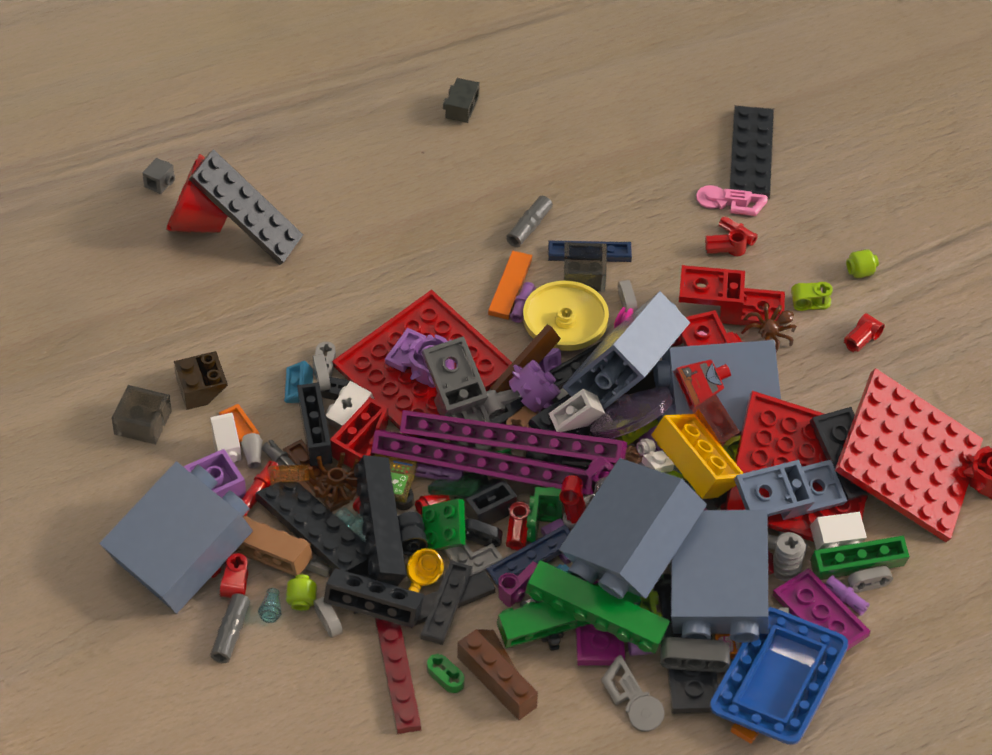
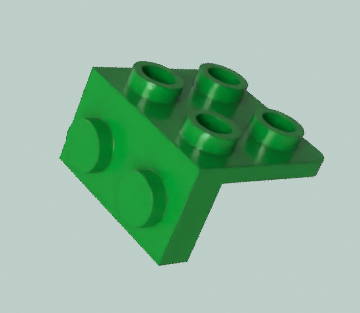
[527,487,563,543]

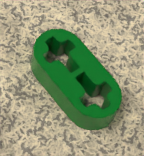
[427,654,465,693]

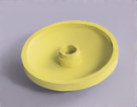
[523,281,609,351]

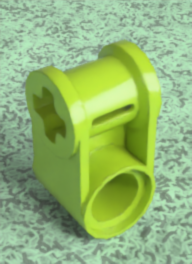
[791,282,833,311]

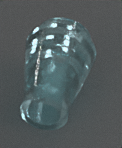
[258,588,282,623]

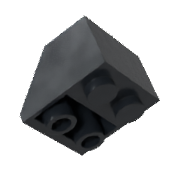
[454,478,517,525]

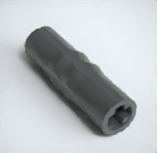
[506,195,553,248]
[210,593,250,663]

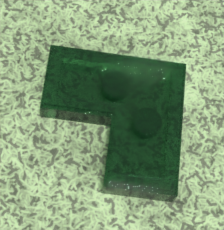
[428,472,488,496]

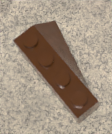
[457,629,538,720]

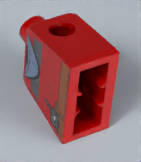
[673,360,731,410]

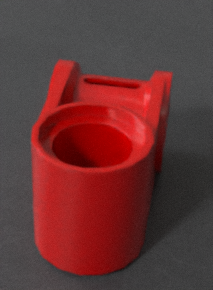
[220,553,248,598]

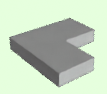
[441,543,504,577]

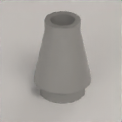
[241,433,263,468]

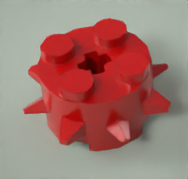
[963,446,992,499]

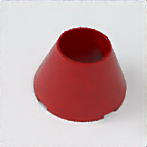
[166,154,228,233]

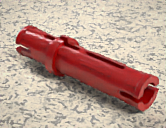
[242,460,280,516]

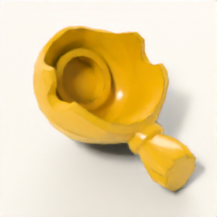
[406,548,444,593]

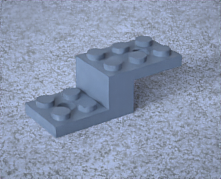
[734,460,847,520]

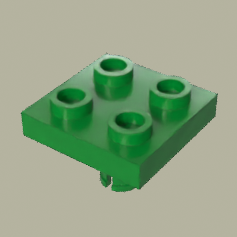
[422,498,466,551]

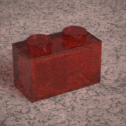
[692,394,740,445]

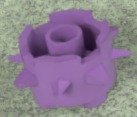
[401,335,455,388]
[509,360,561,412]

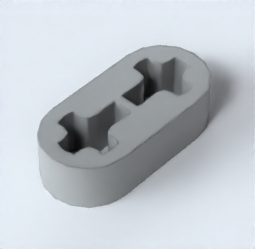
[618,280,637,313]
[313,342,336,377]
[312,354,331,391]
[847,566,893,593]
[313,597,343,638]

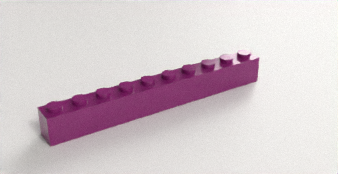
[400,410,627,464]
[371,430,596,495]

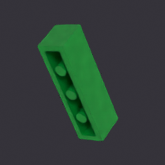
[810,535,910,580]

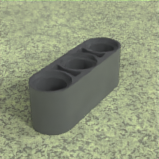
[660,637,730,672]

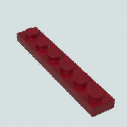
[374,617,421,734]

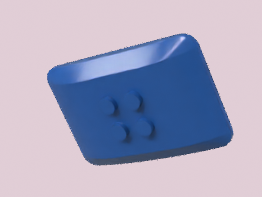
[710,607,848,745]

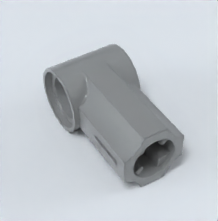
[484,389,522,419]

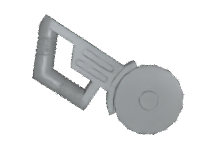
[601,655,665,731]

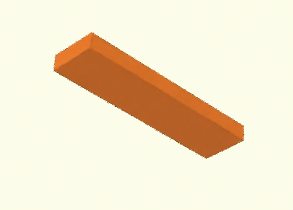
[488,250,532,320]

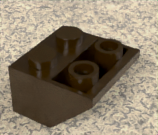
[174,351,228,410]

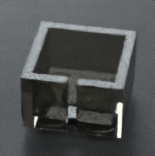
[563,242,607,292]
[112,385,172,445]

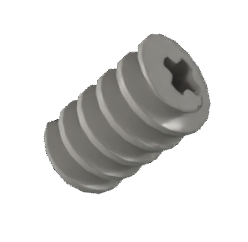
[773,532,806,581]

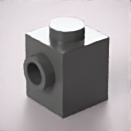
[142,158,175,194]

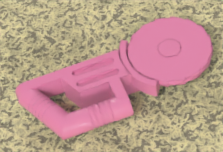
[696,185,768,216]

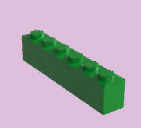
[525,560,670,654]
[496,583,641,648]

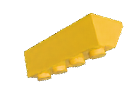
[651,414,744,499]

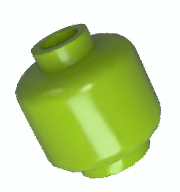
[846,249,879,278]
[286,574,317,611]

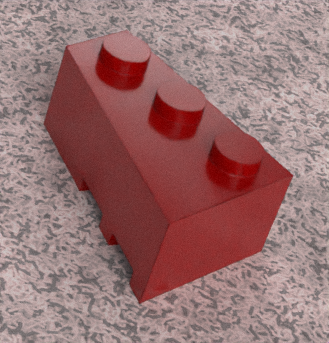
[330,397,388,468]

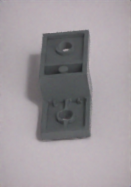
[421,336,497,450]

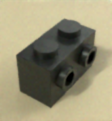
[443,78,480,123]

